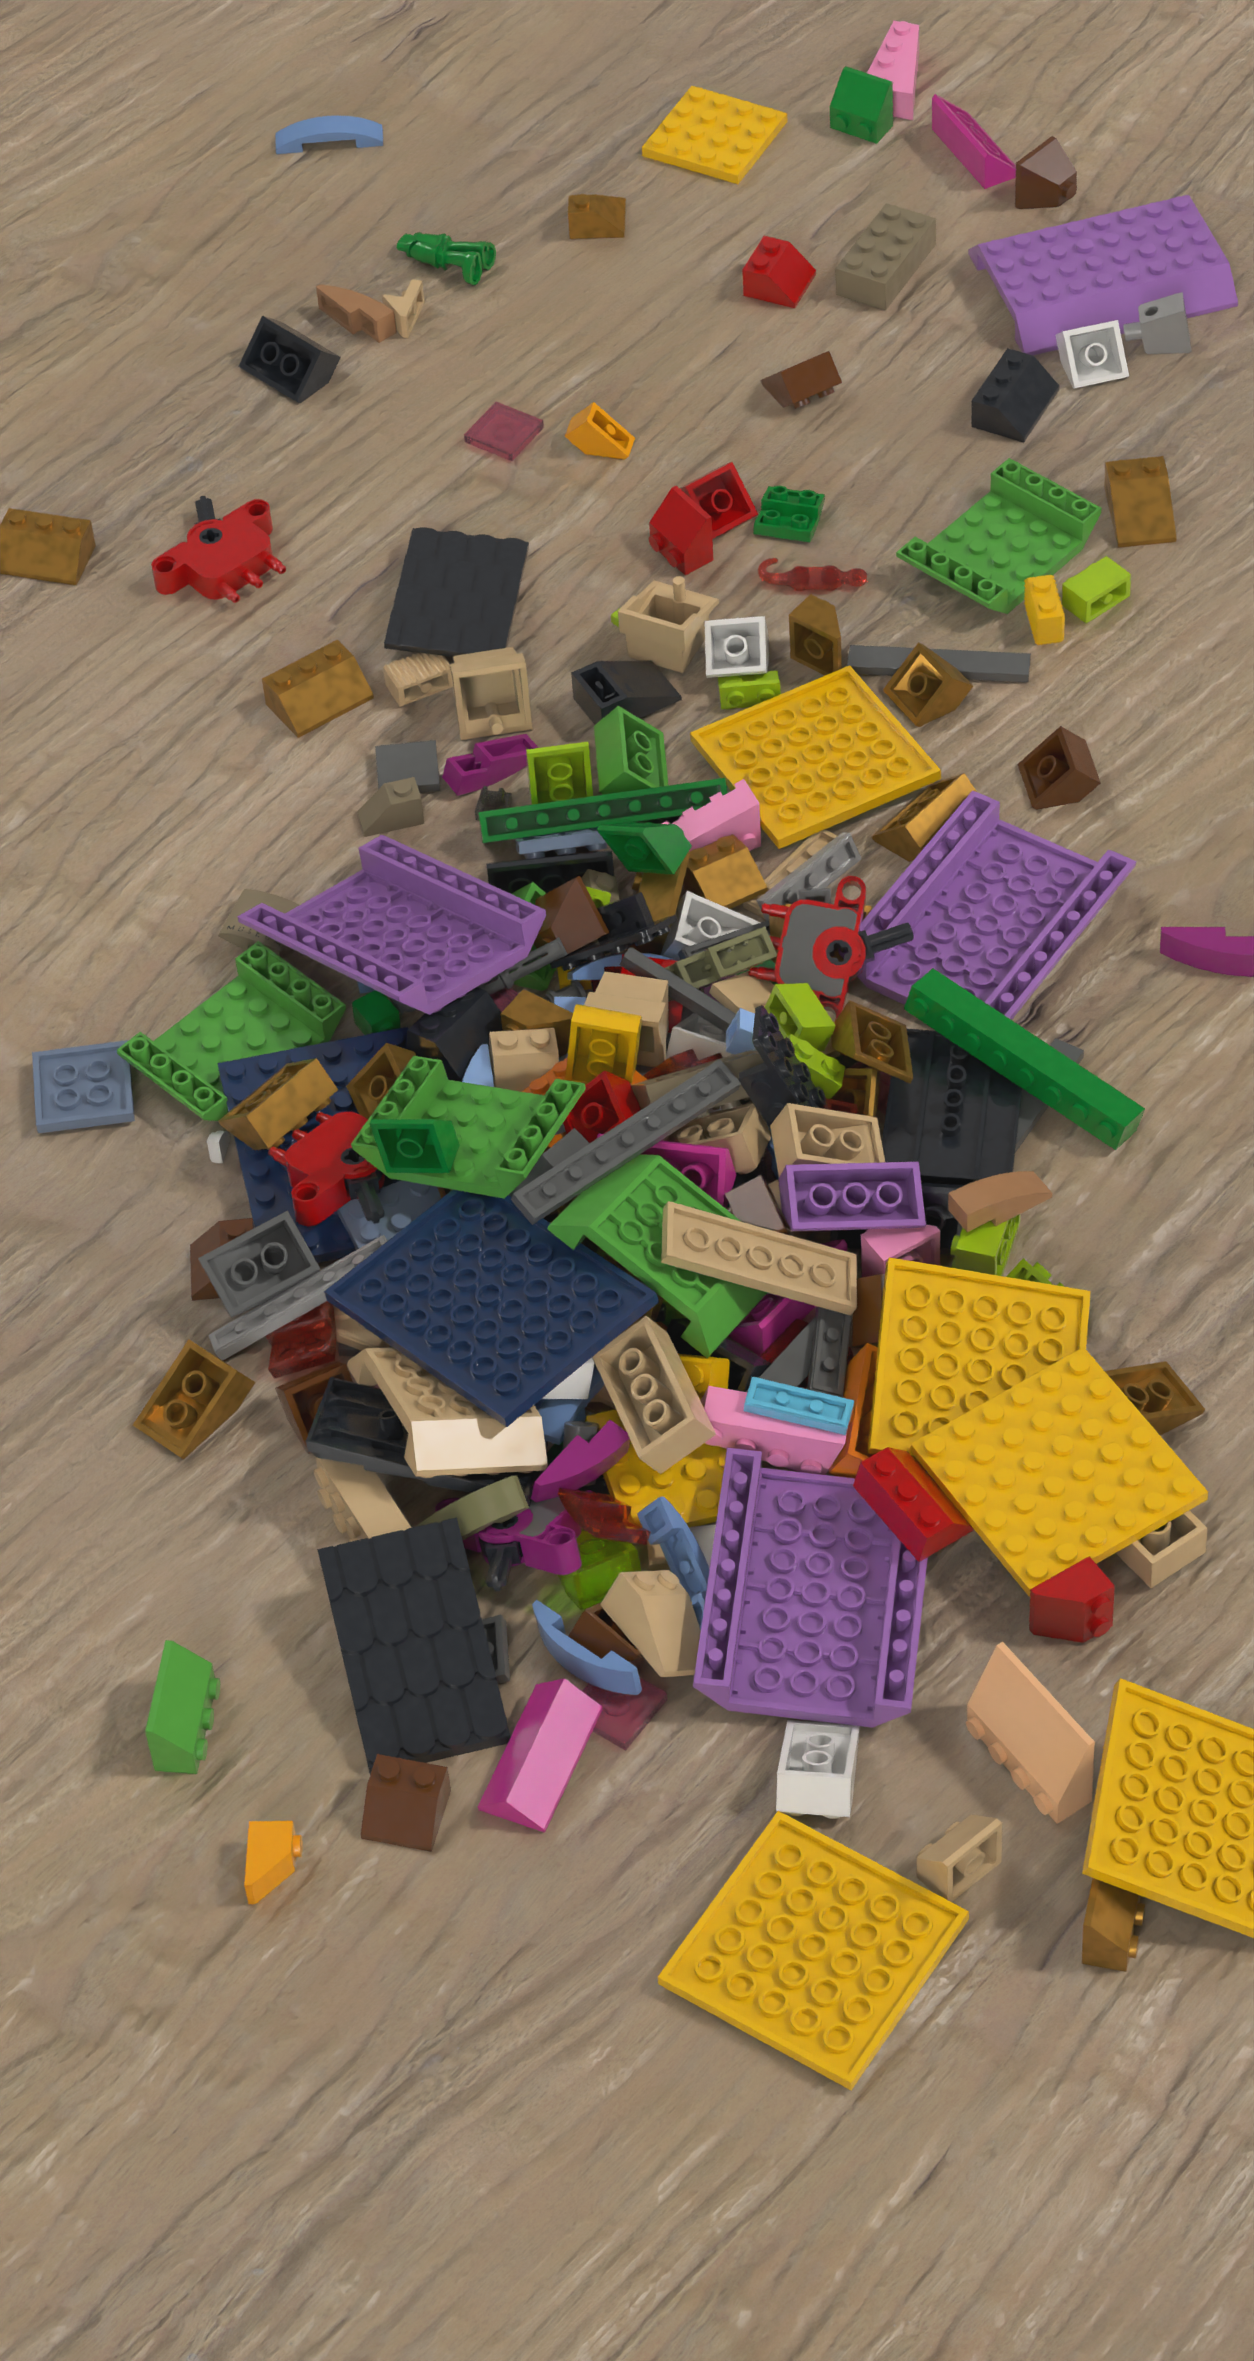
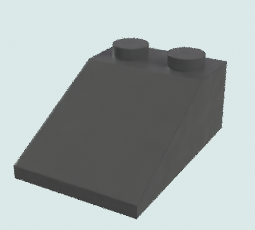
[198,1210,320,1318]

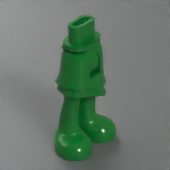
[397,232,496,285]

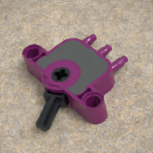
[435,1490,595,1591]

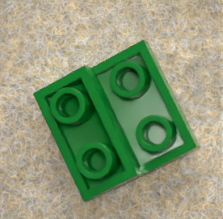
[753,486,825,543]

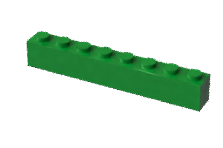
[478,778,727,843]
[904,968,1145,1150]

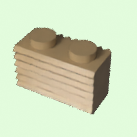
[383,653,453,707]

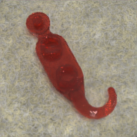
[758,558,867,591]

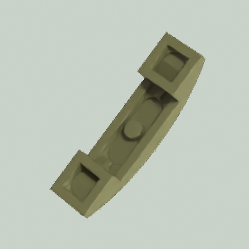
[416,1476,529,1540]

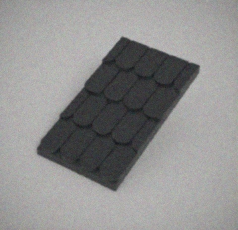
[384,527,529,657]
[882,1029,1022,1185]
[306,1377,549,1507]
[317,1517,511,1774]

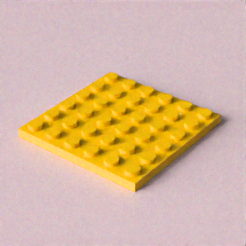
[690,665,941,849]
[867,1257,1091,1462]
[911,1347,1208,1597]
[1082,1678,1254,1938]
[658,1811,969,2091]

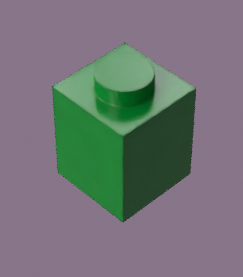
[351,990,401,1035]

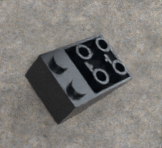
[571,661,682,725]

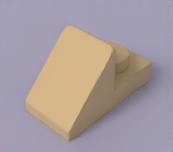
[382,279,425,338]

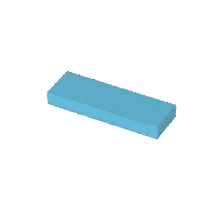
[743,1377,854,1435]

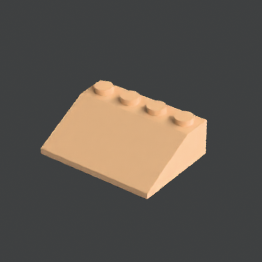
[966,1642,1095,1824]

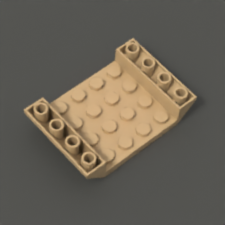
[347,1348,548,1478]

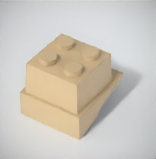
[618,576,719,673]
[450,647,533,740]
[584,971,669,1069]

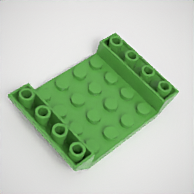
[896,458,1102,614]
[117,941,346,1121]
[351,1056,586,1199]
[547,1154,768,1359]

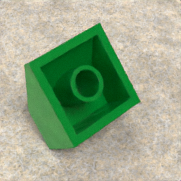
[830,66,893,144]
[597,822,692,875]
[370,1119,460,1173]

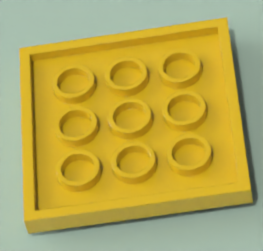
[642,86,788,184]
[585,1393,727,1543]

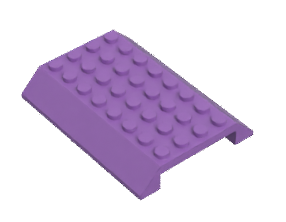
[968,195,1238,355]
[839,790,1136,1020]
[237,835,546,1015]
[693,1447,936,1728]

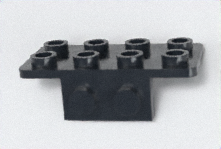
[550,892,678,971]
[738,1005,827,1129]

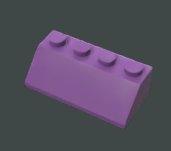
[778,1162,926,1231]

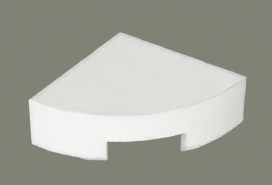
[207,1130,231,1164]

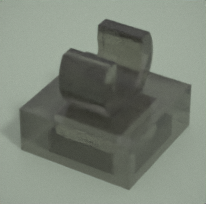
[475,786,512,820]

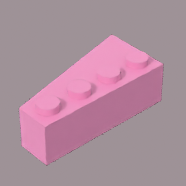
[867,21,919,120]
[641,779,761,873]
[700,1386,848,1475]

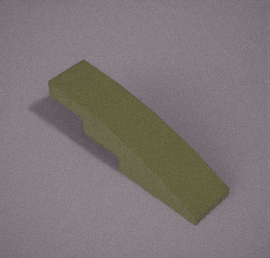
[665,926,777,1002]

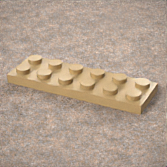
[661,1201,857,1316]

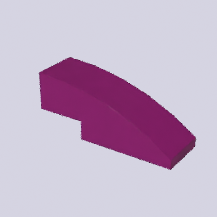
[442,734,538,796]
[1160,927,1254,977]
[531,1420,631,1503]

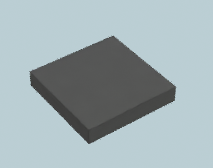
[375,740,440,793]

